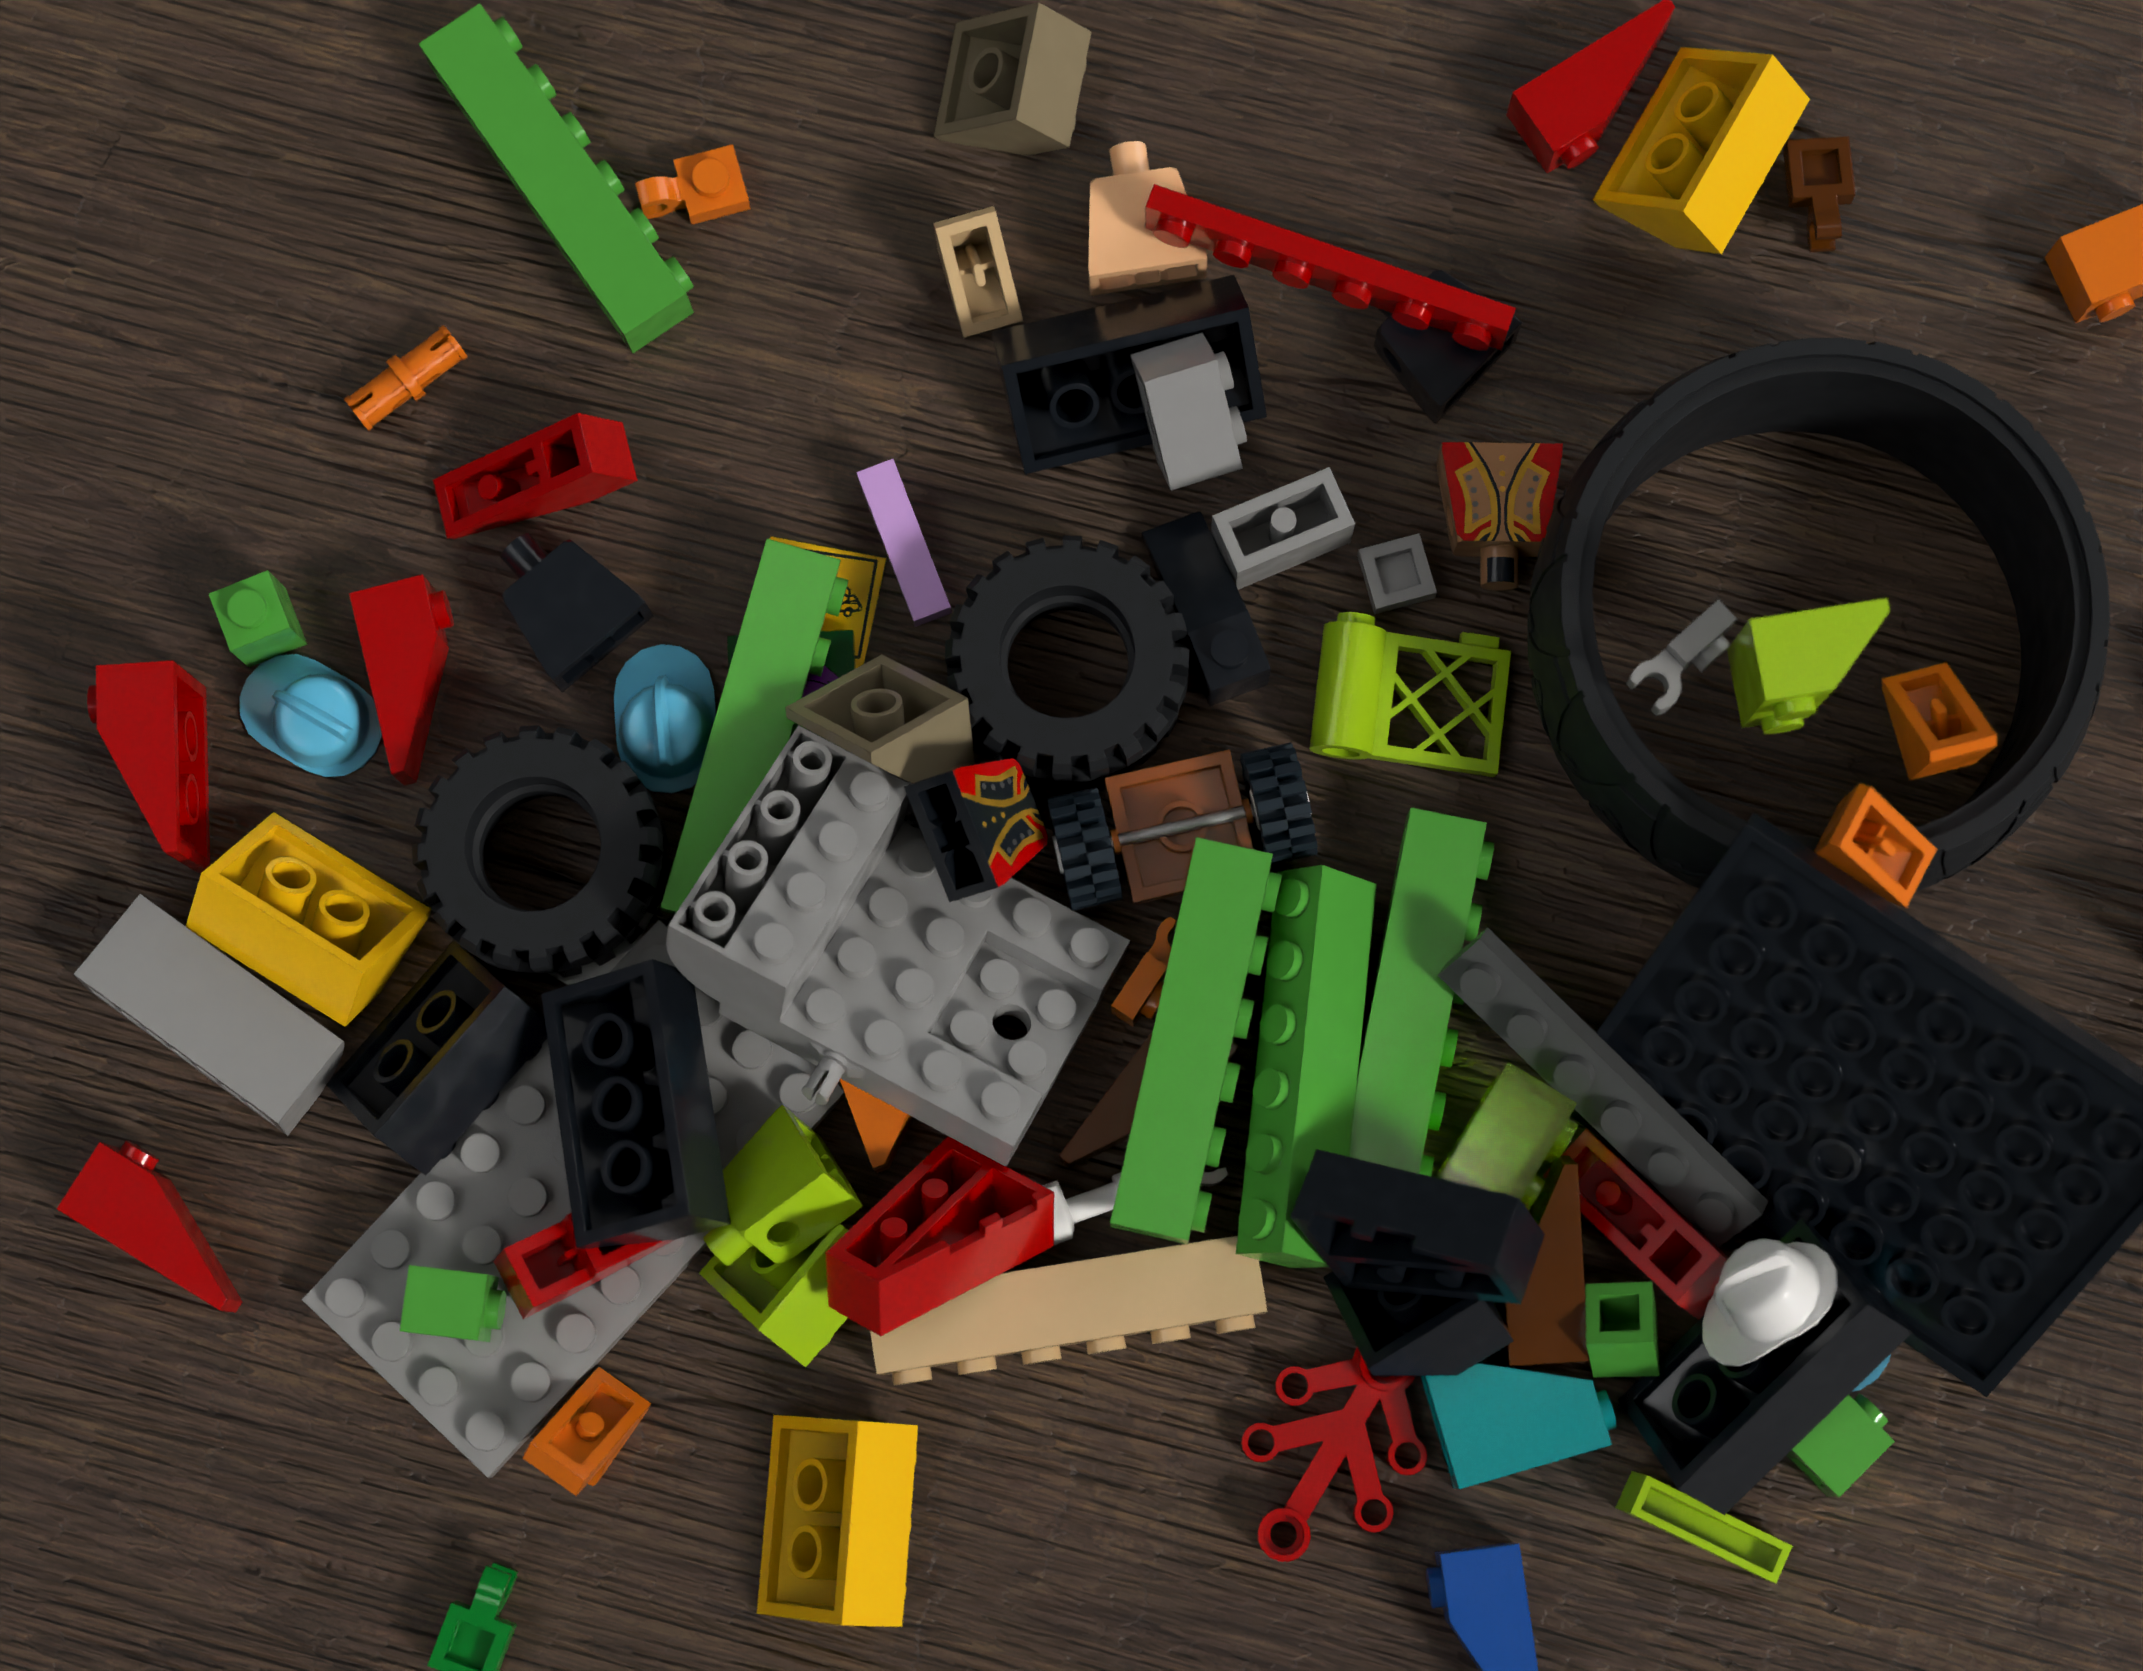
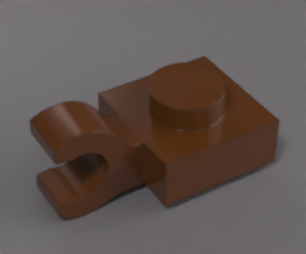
[1783,136,1856,252]

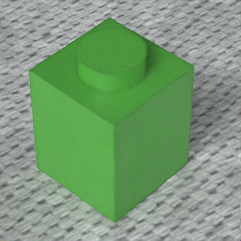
[209,570,307,667]
[399,1265,506,1342]
[1585,1282,1659,1378]
[1786,1394,1895,1498]

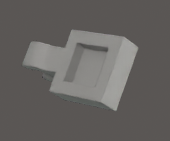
[1626,599,1737,715]

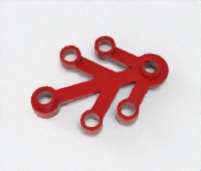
[1241,1347,1427,1562]

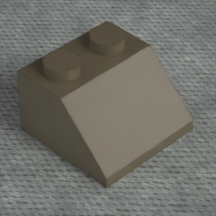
[934,2,1092,156]
[785,655,975,783]

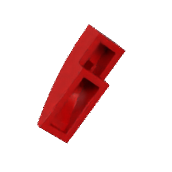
[493,1213,674,1319]

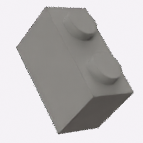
[1130,332,1247,491]
[1211,467,1355,590]

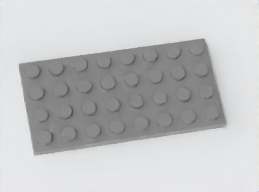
[302,920,845,1478]

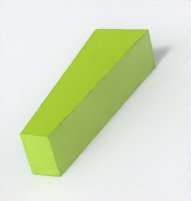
[1615,1471,1793,1584]

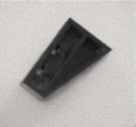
[1290,1149,1545,1304]

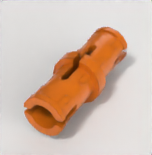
[344,325,468,431]

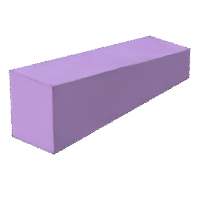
[856,459,952,627]

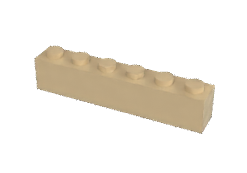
[870,1236,1268,1386]

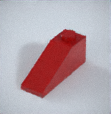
[1506,0,1675,174]
[433,413,638,539]
[349,574,454,786]
[1543,1128,1728,1320]
[57,1140,243,1313]

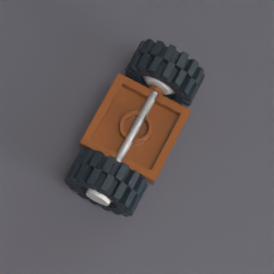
[1046,742,1318,911]

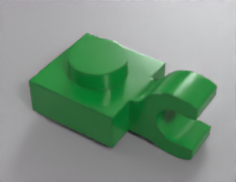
[427,1562,519,1671]

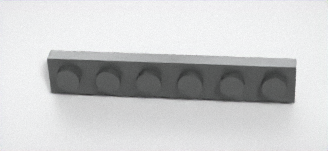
[1438,927,1769,1248]

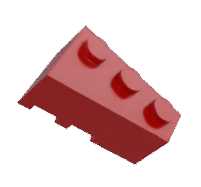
[826,1136,1054,1337]

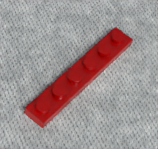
[1145,184,1516,351]

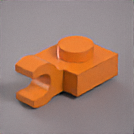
[635,144,750,225]
[1111,916,1177,1027]

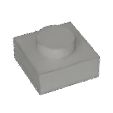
[1357,533,1437,615]

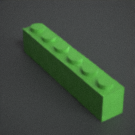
[418,3,694,353]
[660,539,849,915]
[1349,807,1494,1176]
[1110,837,1282,1244]
[1236,865,1377,1268]

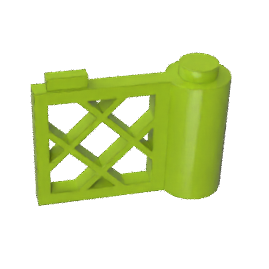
[1309,612,1511,777]

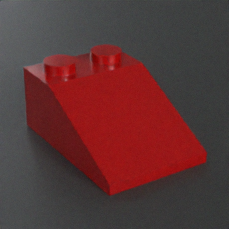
[87,660,210,873]

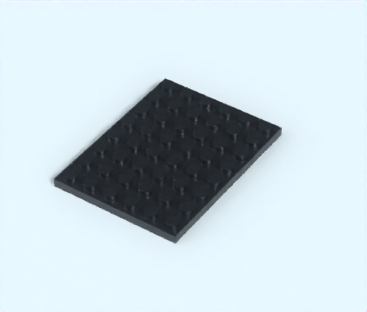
[1547,813,2143,1397]

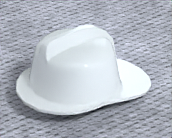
[1702,1239,1838,1367]

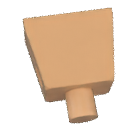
[1088,141,1207,296]

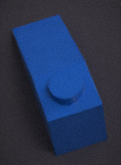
[1426,1542,1538,1671]

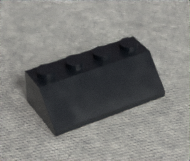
[991,275,1267,474]
[541,959,731,1249]
[1619,1218,1912,1515]

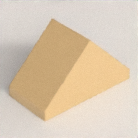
[933,206,1023,338]

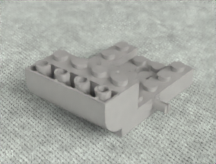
[666,725,1130,1167]

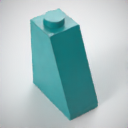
[1420,1363,1617,1489]

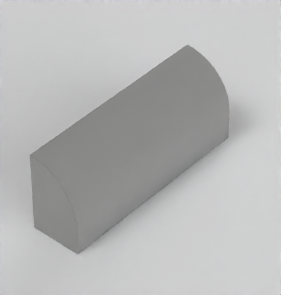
[74,894,344,1136]

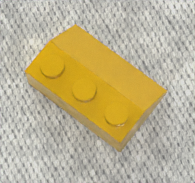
[1593,47,1810,254]
[186,812,432,1027]
[757,1415,918,1627]

